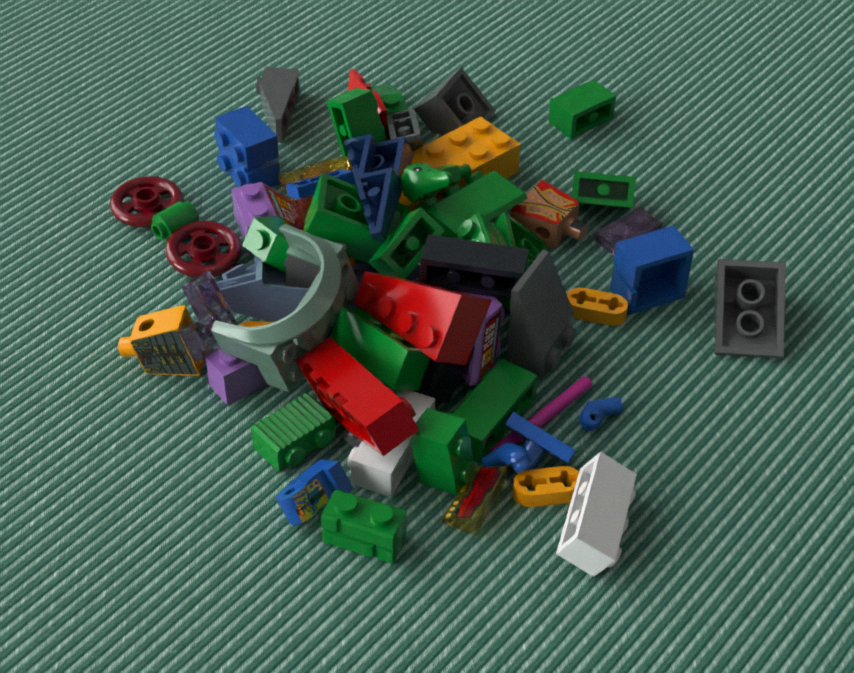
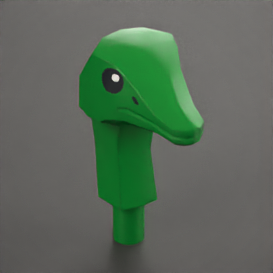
[401,163,471,203]

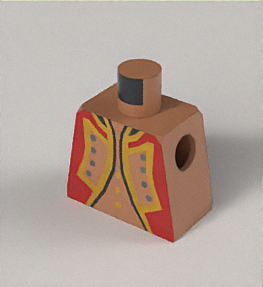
[510,180,588,248]

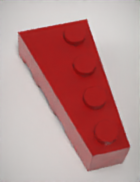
[354,272,492,365]
[295,337,419,456]

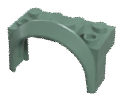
[211,224,359,393]

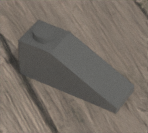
[256,67,300,143]
[387,108,423,152]

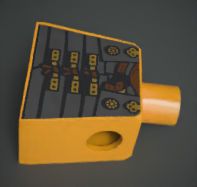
[118,305,207,376]

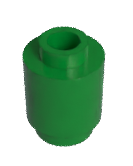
[151,201,199,242]

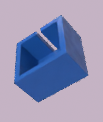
[214,106,281,187]
[610,226,694,315]

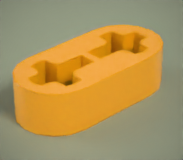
[567,287,628,326]
[513,466,579,507]

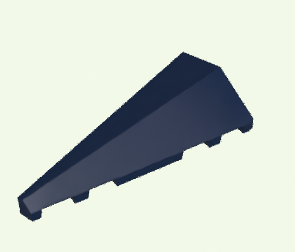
[344,134,414,243]

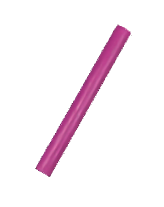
[488,376,592,453]

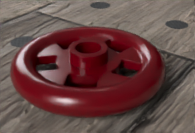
[110,176,184,228]
[165,220,242,278]

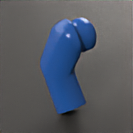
[579,397,623,431]
[481,443,532,473]

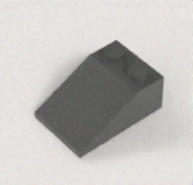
[506,250,576,379]
[714,259,786,359]

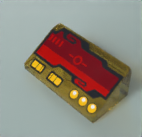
[442,466,507,536]

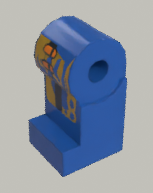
[276,460,354,525]

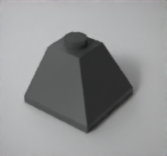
[414,67,496,135]

